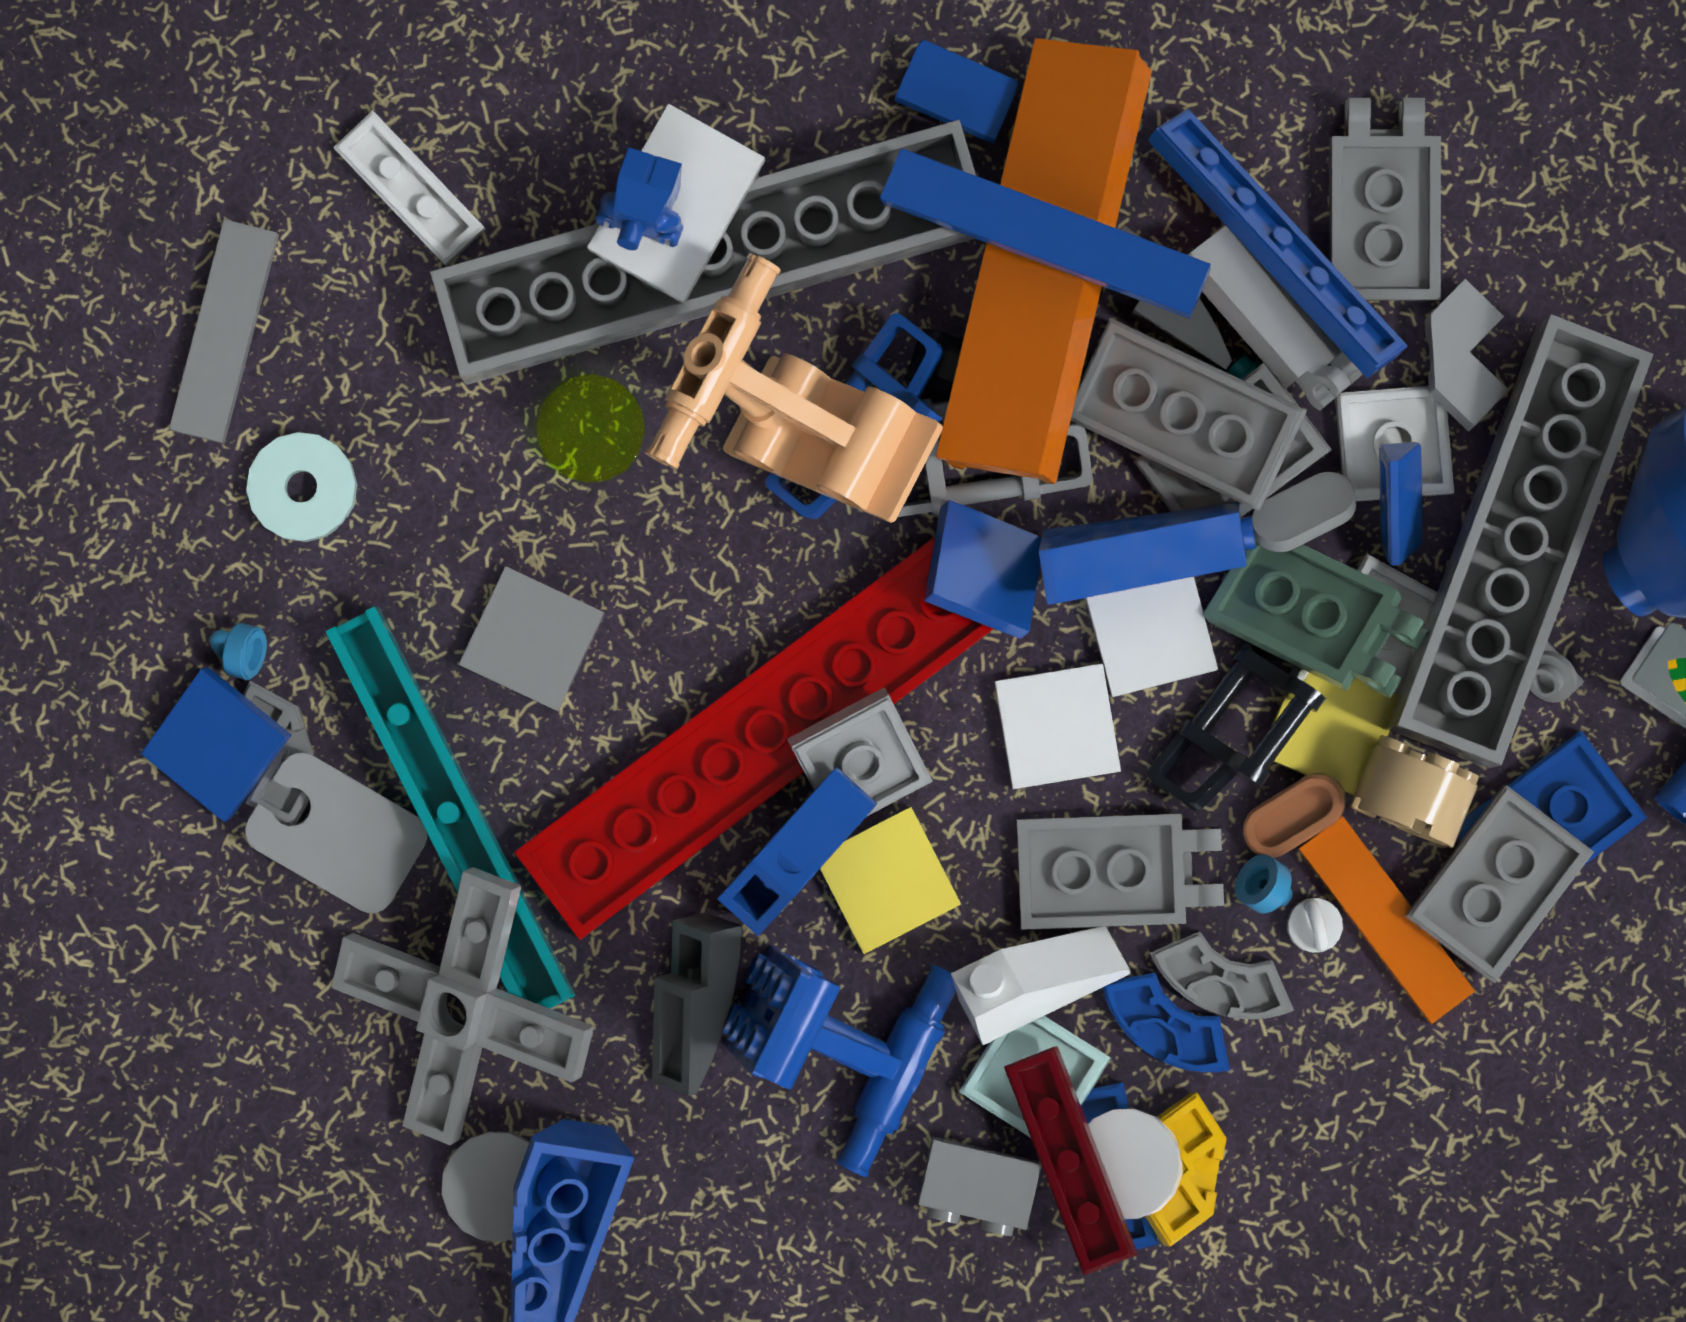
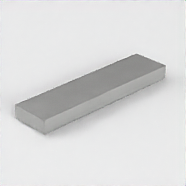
[169,219,279,444]

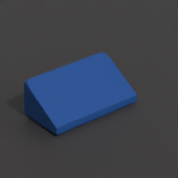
[894,40,1019,144]
[1379,442,1422,566]

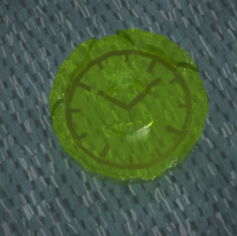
[536,374,645,484]

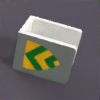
[1620,623,1686,729]

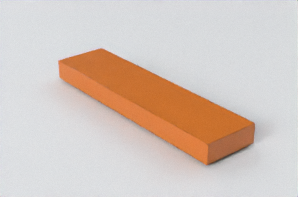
[1297,816,1475,1024]

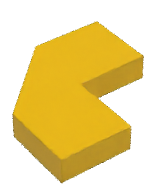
[1145,1092,1227,1247]

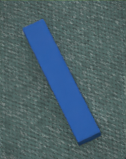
[1148,109,1407,379]
[880,148,1211,319]

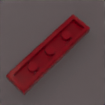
[1004,1046,1138,1276]

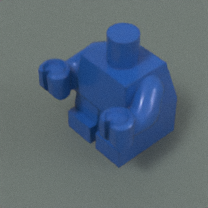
[596,147,684,251]

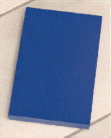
[1457,730,1647,865]

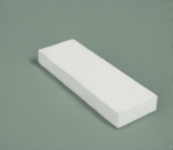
[333,110,486,267]

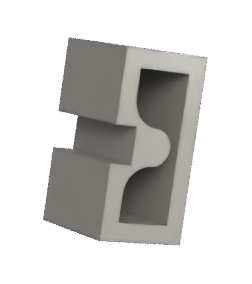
[917,1136,1041,1236]

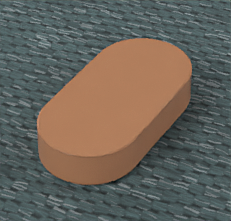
[1243,773,1346,858]

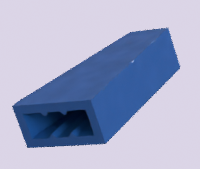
[1039,502,1256,605]

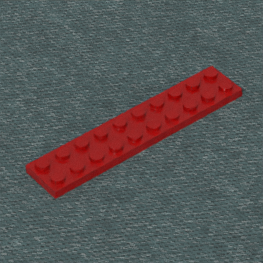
[514,537,994,940]

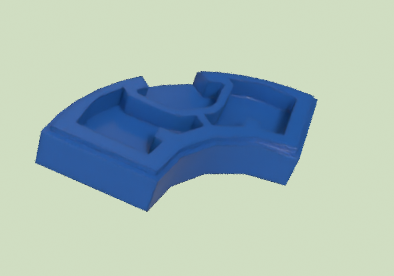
[1102,972,1230,1072]

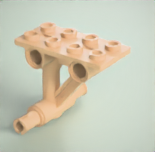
[645,253,943,523]

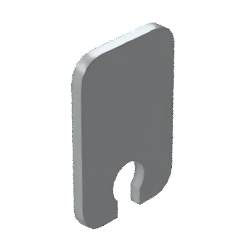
[245,752,427,913]

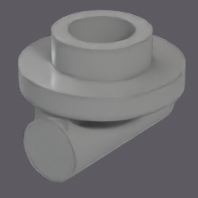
[1530,641,1584,703]

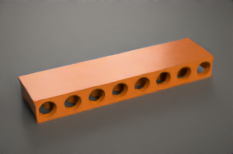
[936,38,1152,484]

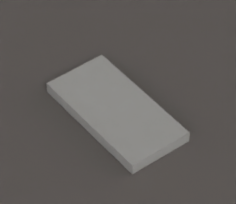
[1071,318,1307,510]

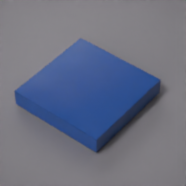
[924,500,1042,639]
[141,667,292,822]

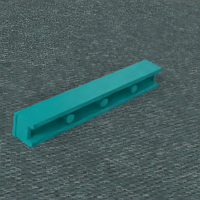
[325,606,576,1009]

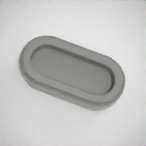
[1252,472,1356,552]

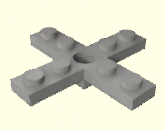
[331,867,594,1145]

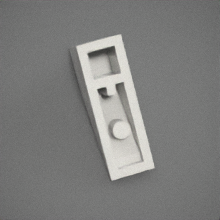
[951,927,1130,1045]

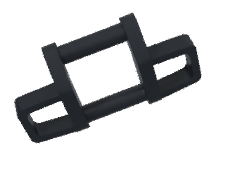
[1147,641,1326,811]

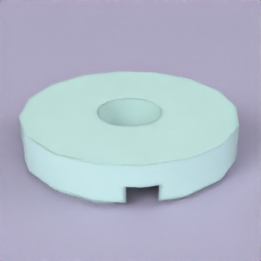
[246,432,357,542]

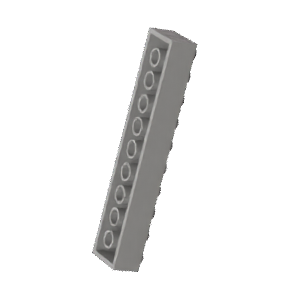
[430,120,976,385]

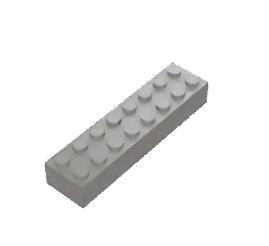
[1386,314,1654,769]

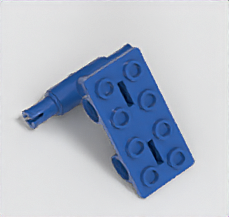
[722,945,956,1177]

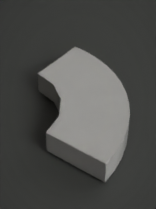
[1149,931,1294,1020]

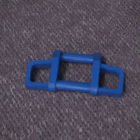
[765,313,944,520]

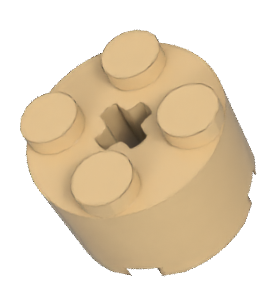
[1350,735,1479,848]

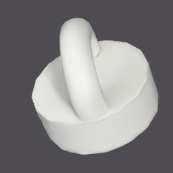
[1286,898,1343,953]

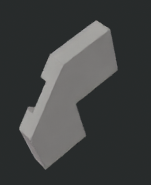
[1425,279,1509,432]
[243,681,314,825]

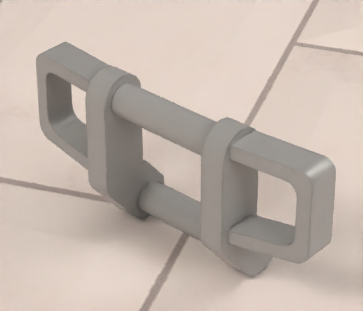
[898,398,1093,517]

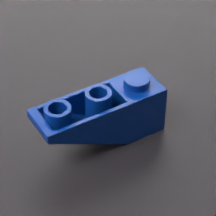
[717,767,878,936]

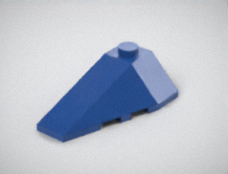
[511,1119,635,1322]

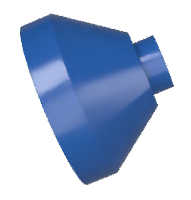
[1602,406,1686,619]

